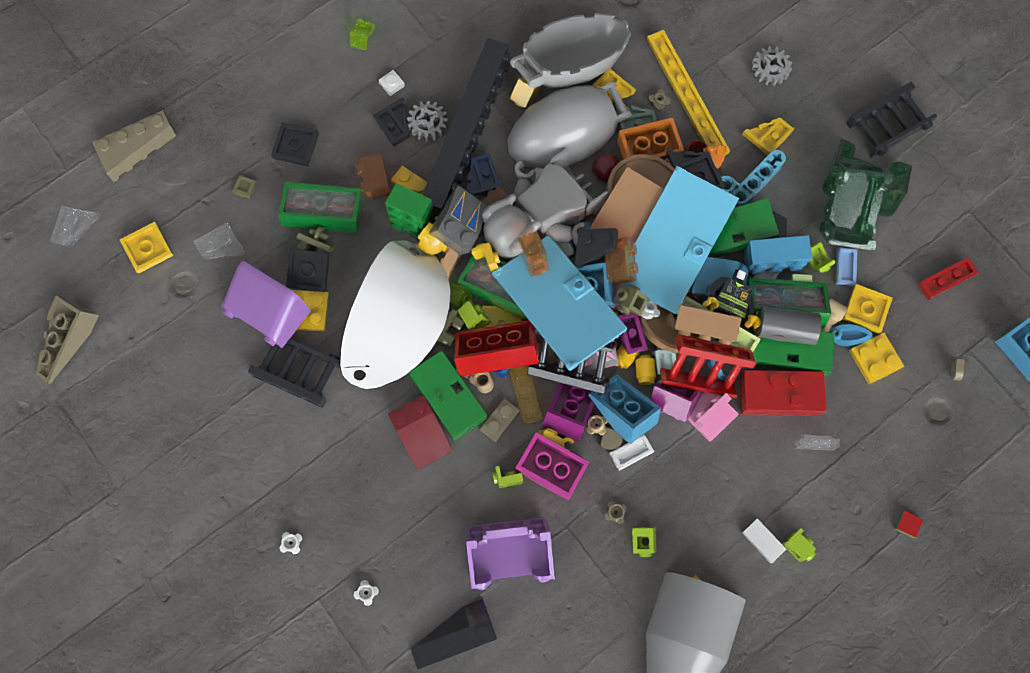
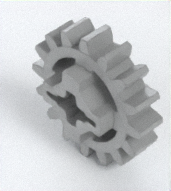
[751,46,792,86]
[407,101,448,141]

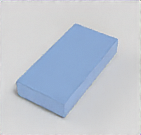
[835,247,857,287]

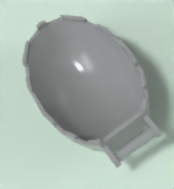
[510,13,631,88]
[507,82,632,169]

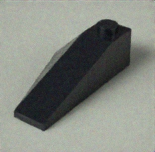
[411,599,497,669]

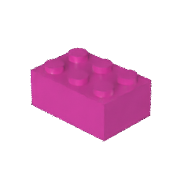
[515,433,590,501]

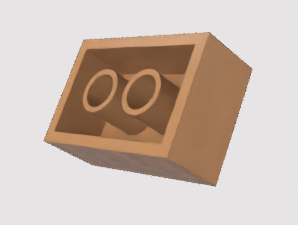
[675,305,741,345]

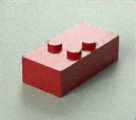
[454,320,539,377]
[739,370,827,416]

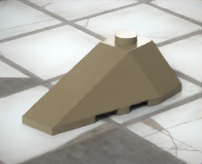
[36,295,99,384]

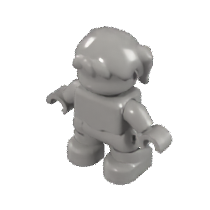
[482,149,608,260]

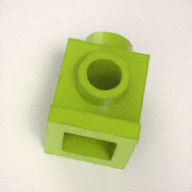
[457,300,492,330]
[632,527,657,557]
[782,528,817,562]

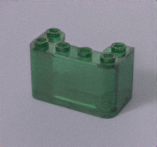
[819,162,894,250]

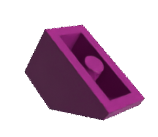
[617,313,647,354]

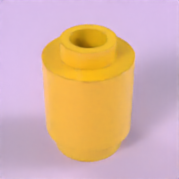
[616,345,639,369]
[635,355,656,385]

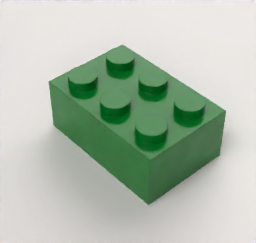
[385,183,435,239]

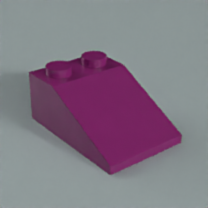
[542,382,594,441]

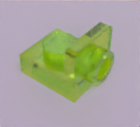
[350,19,375,50]
[449,282,472,309]

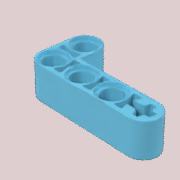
[721,150,786,208]

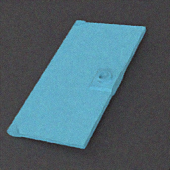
[614,166,739,314]
[492,235,627,371]

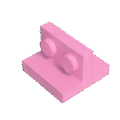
[688,392,739,442]

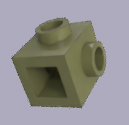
[612,284,649,316]

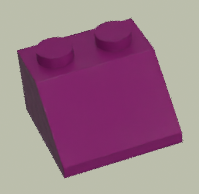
[651,379,703,422]

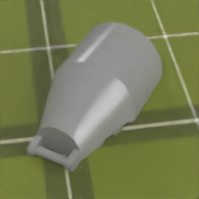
[646,572,746,673]

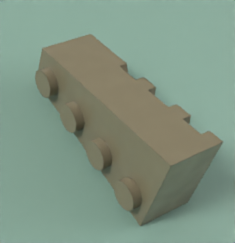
[92,110,176,182]

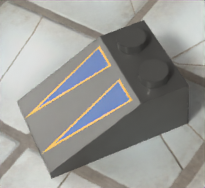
[429,185,487,255]

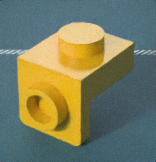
[471,242,501,273]

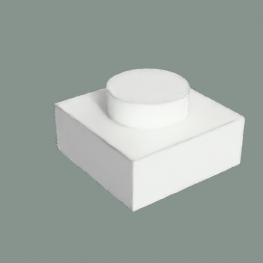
[379,70,405,96]

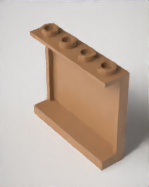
[590,167,664,256]

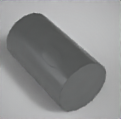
[756,305,821,345]

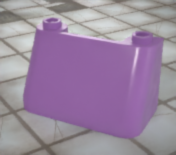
[221,260,311,348]
[465,518,555,590]

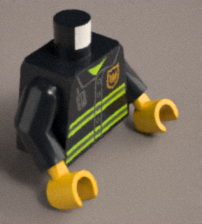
[702,269,761,329]

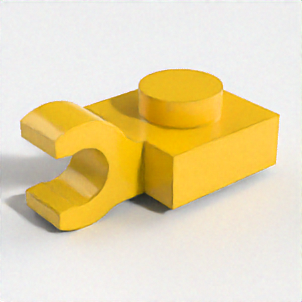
[538,428,574,451]

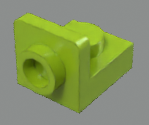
[492,465,523,488]

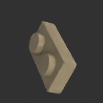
[480,398,520,443]

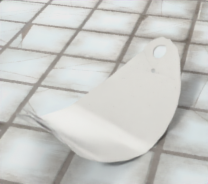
[341,240,450,389]

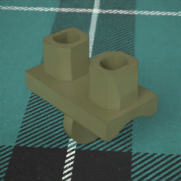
[297,226,335,253]
[435,309,465,347]

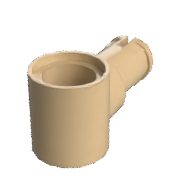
[820,298,848,333]
[456,369,494,393]

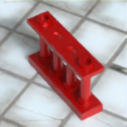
[659,334,756,398]

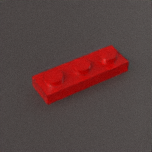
[918,257,979,300]

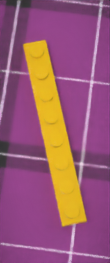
[647,30,730,155]

